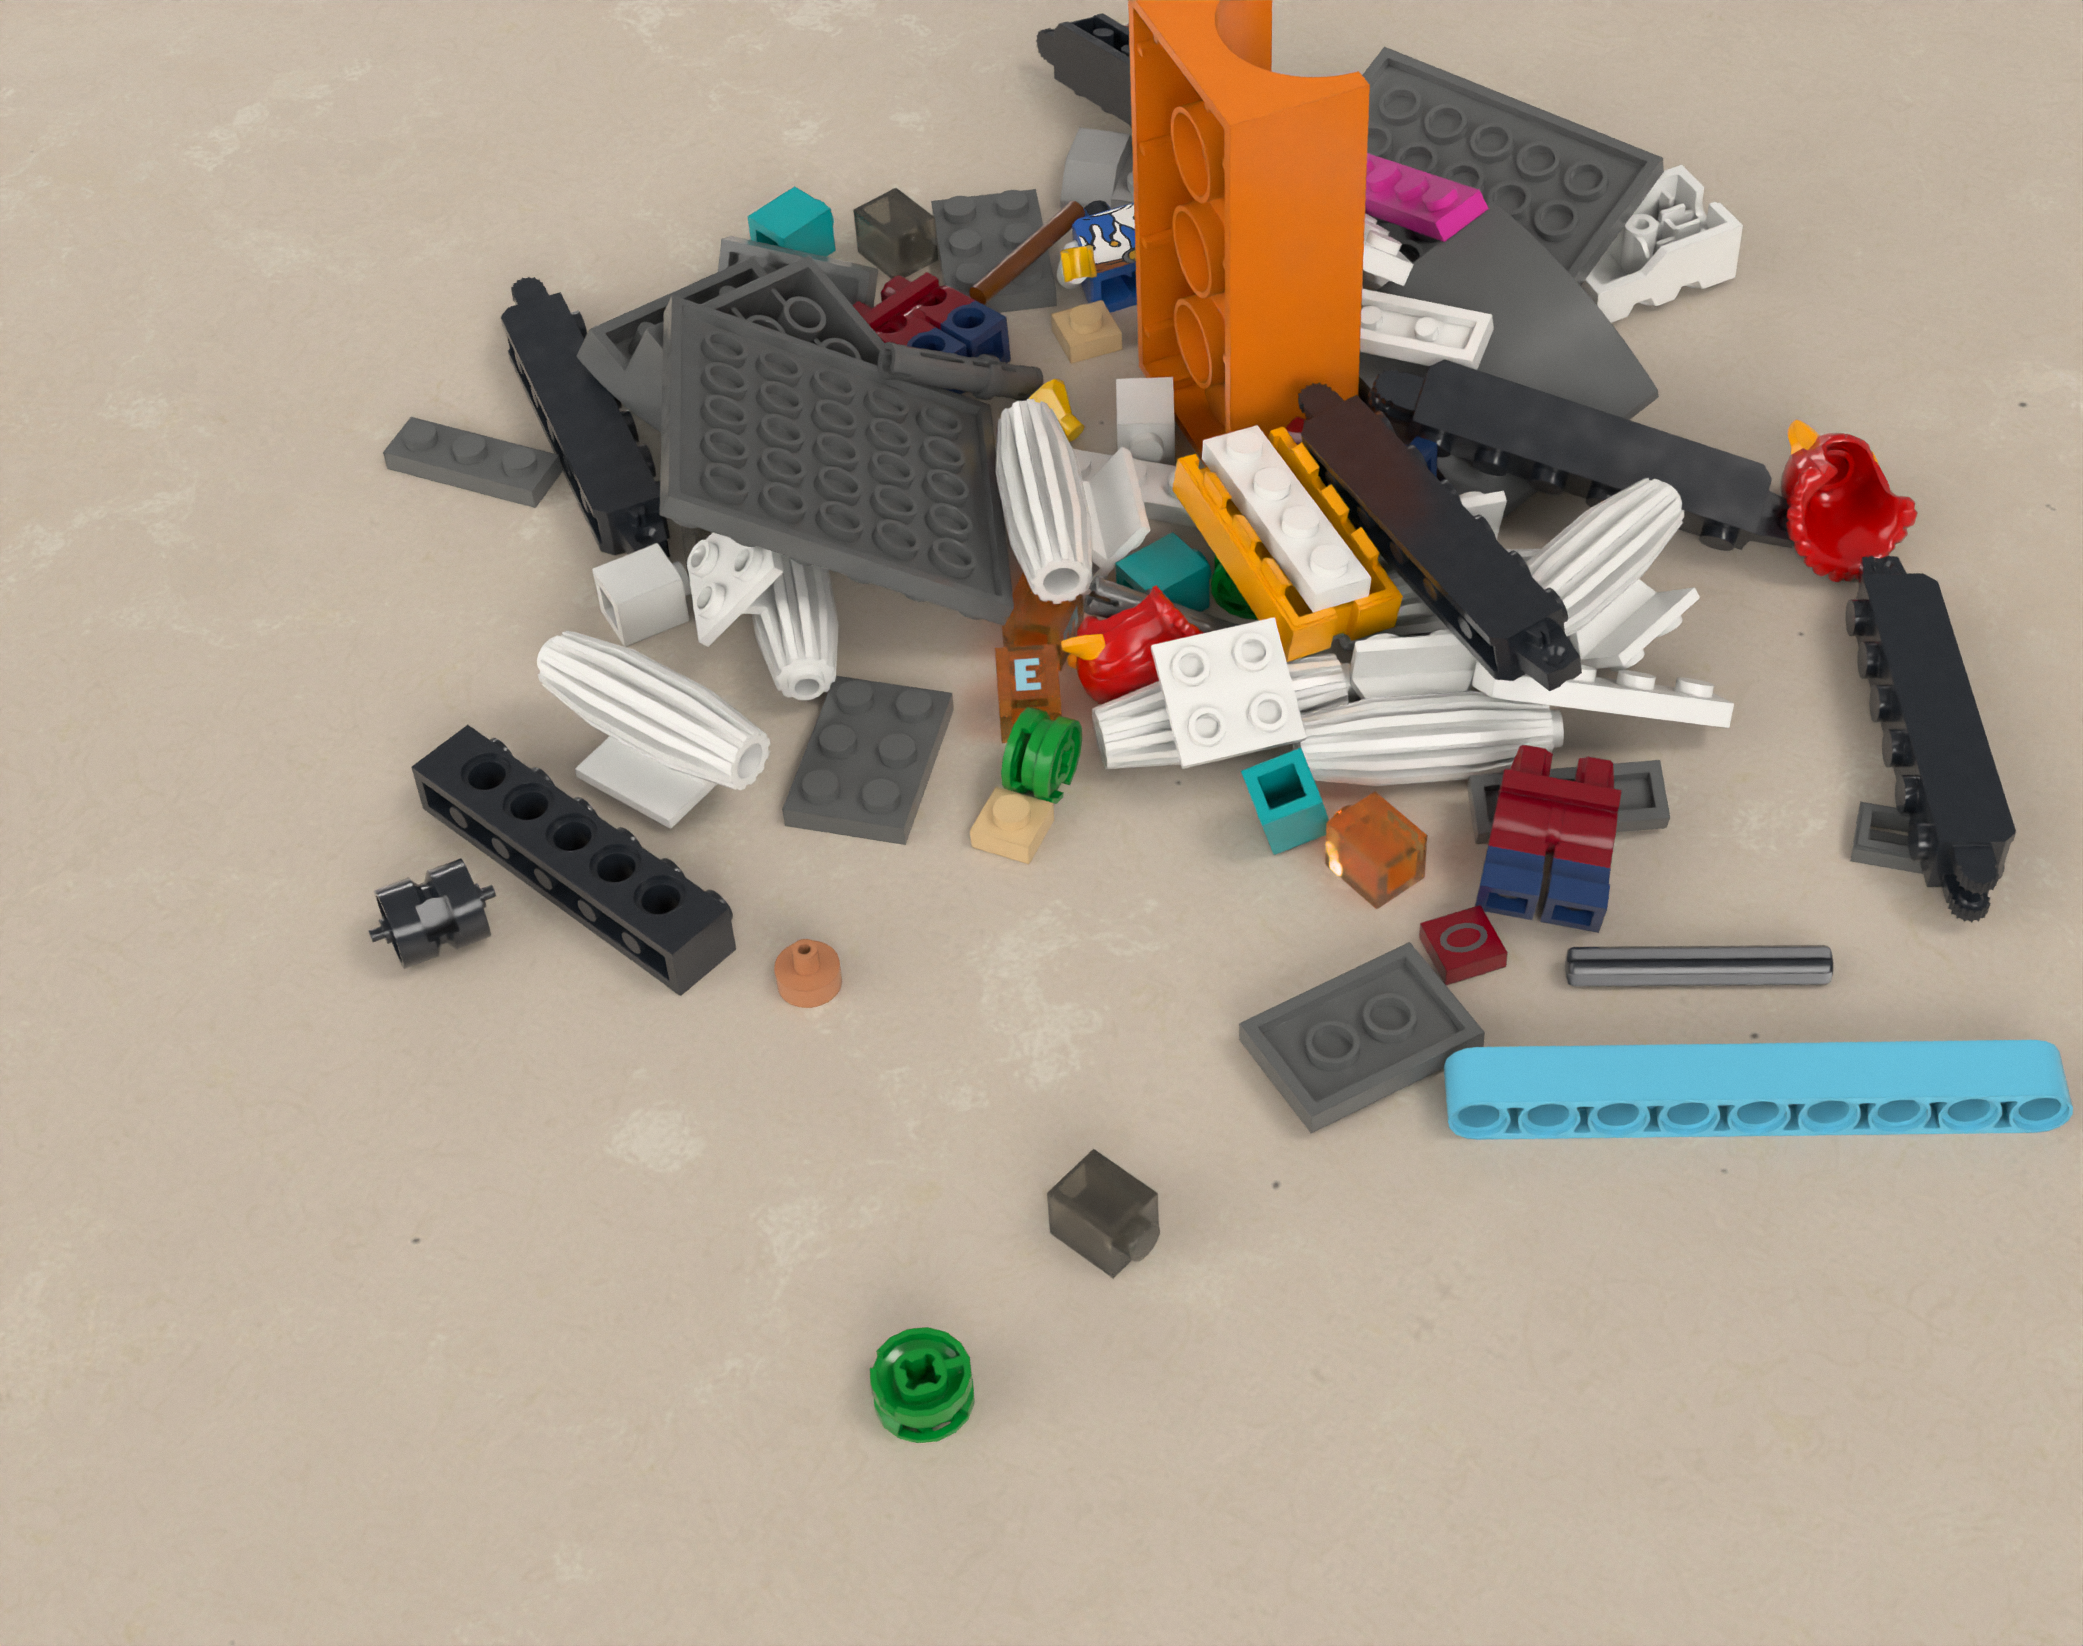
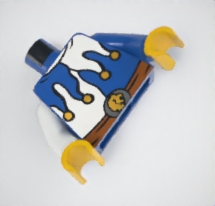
[1057,200,1137,313]

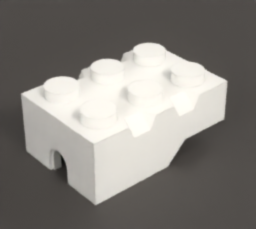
[1581,165,1743,323]

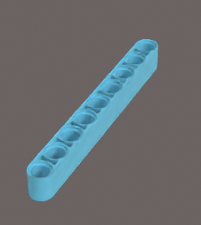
[1444,1040,2073,1140]

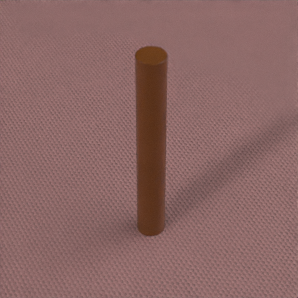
[969,201,1085,305]

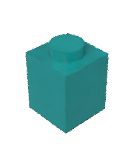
[747,186,836,257]
[1115,532,1212,612]
[1241,748,1333,855]

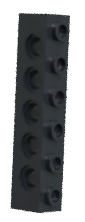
[411,725,736,996]

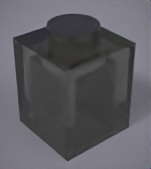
[853,188,939,279]
[1047,1149,1160,1279]

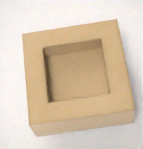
[1051,300,1122,364]
[970,786,1055,864]

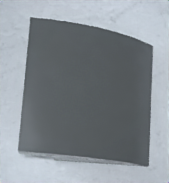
[1358,201,1659,519]
[576,255,885,432]

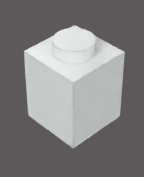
[1116,377,1175,466]
[592,543,691,647]

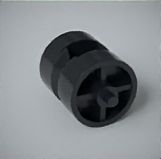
[368,858,496,969]

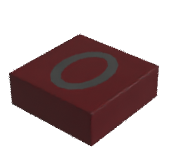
[1419,905,1508,985]

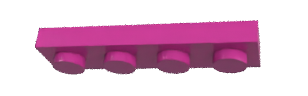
[1365,153,1489,242]

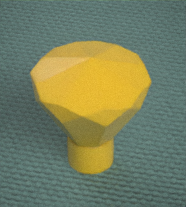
[1029,379,1084,442]

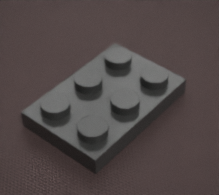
[931,189,1057,313]
[782,676,954,845]
[1239,942,1485,1133]

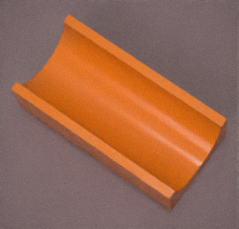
[1128,0,1370,467]

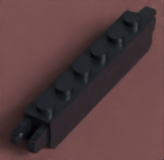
[1036,13,1132,128]
[501,277,670,557]
[1367,359,1794,551]
[1298,382,1582,691]
[1845,556,2016,923]

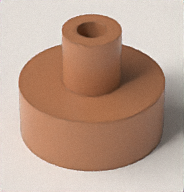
[774,939,842,1008]

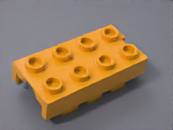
[1172,427,1403,662]

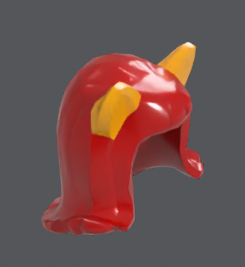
[1781,419,1918,583]
[1060,585,1204,704]

